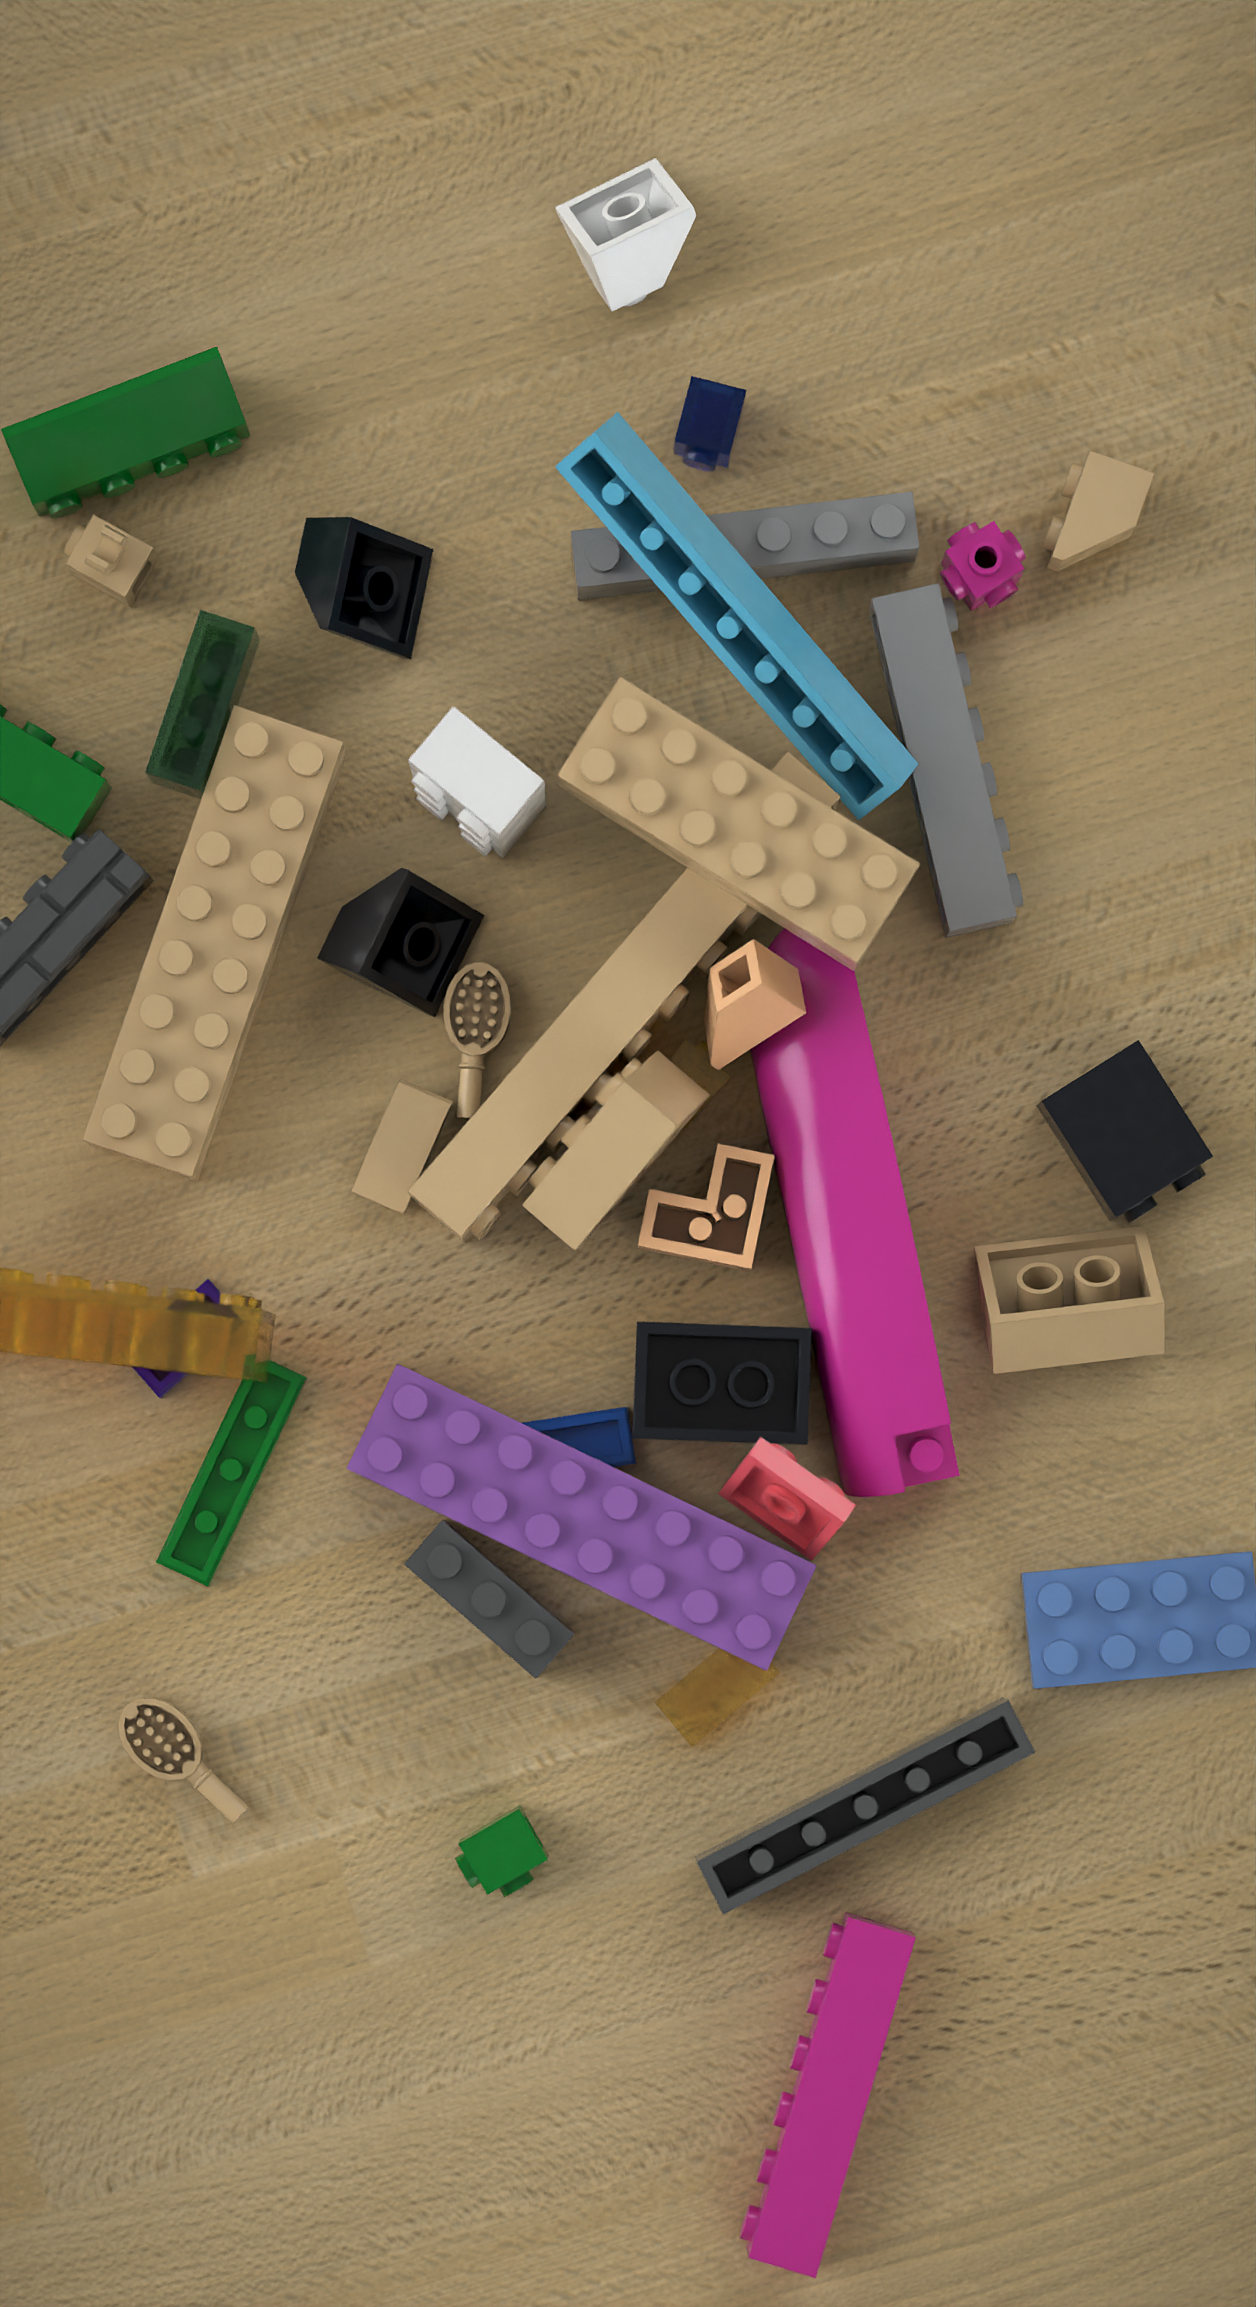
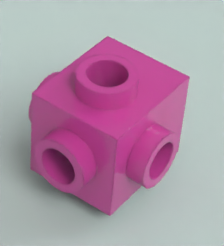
[940,521,1026,611]

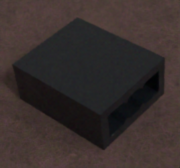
[1036,1040,1213,1223]

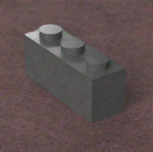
[404,1520,575,1679]

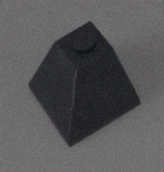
[295,517,434,659]
[317,868,484,1017]

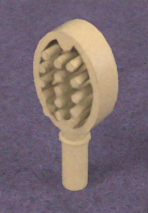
[443,962,511,1120]
[118,1698,249,1824]

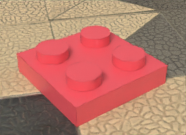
[718,1437,856,1561]

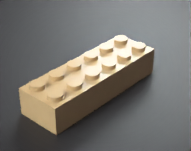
[557,677,920,971]

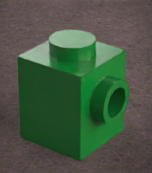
[455,1805,549,1897]

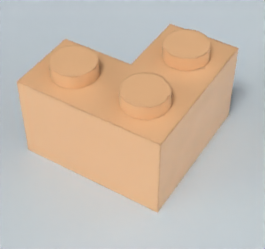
[637,1144,775,1272]

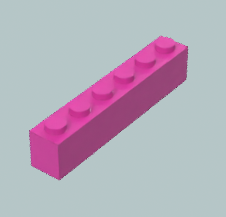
[740,1912,916,2278]

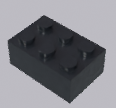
[632,1322,812,1445]

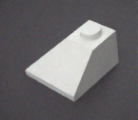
[555,158,697,312]

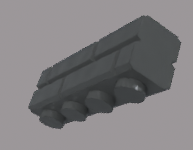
[0,829,154,1046]

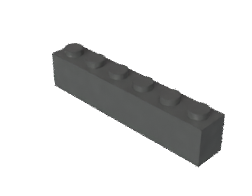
[695,1697,1036,1914]

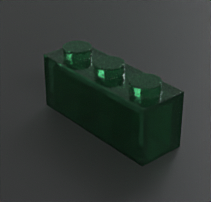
[145,610,260,799]

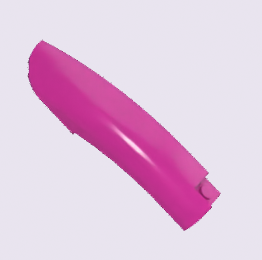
[750,928,960,1497]

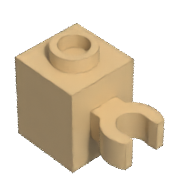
[64,514,159,608]

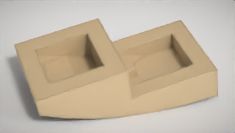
[351,1079,453,1215]

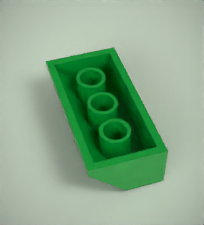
[1,346,251,518]

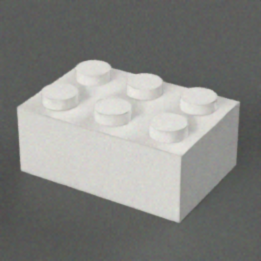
[408,706,546,858]

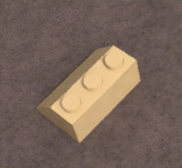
[974,1226,1165,1374]

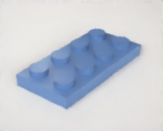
[1021,1551,1256,1689]

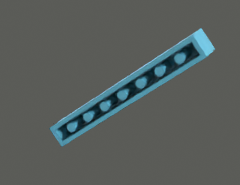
[555,412,918,821]

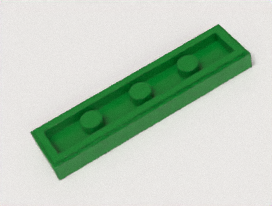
[156,1353,307,1587]

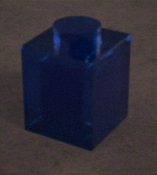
[674,376,747,471]

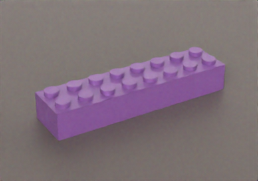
[346,1364,817,1671]

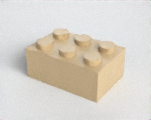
[522,1050,710,1251]

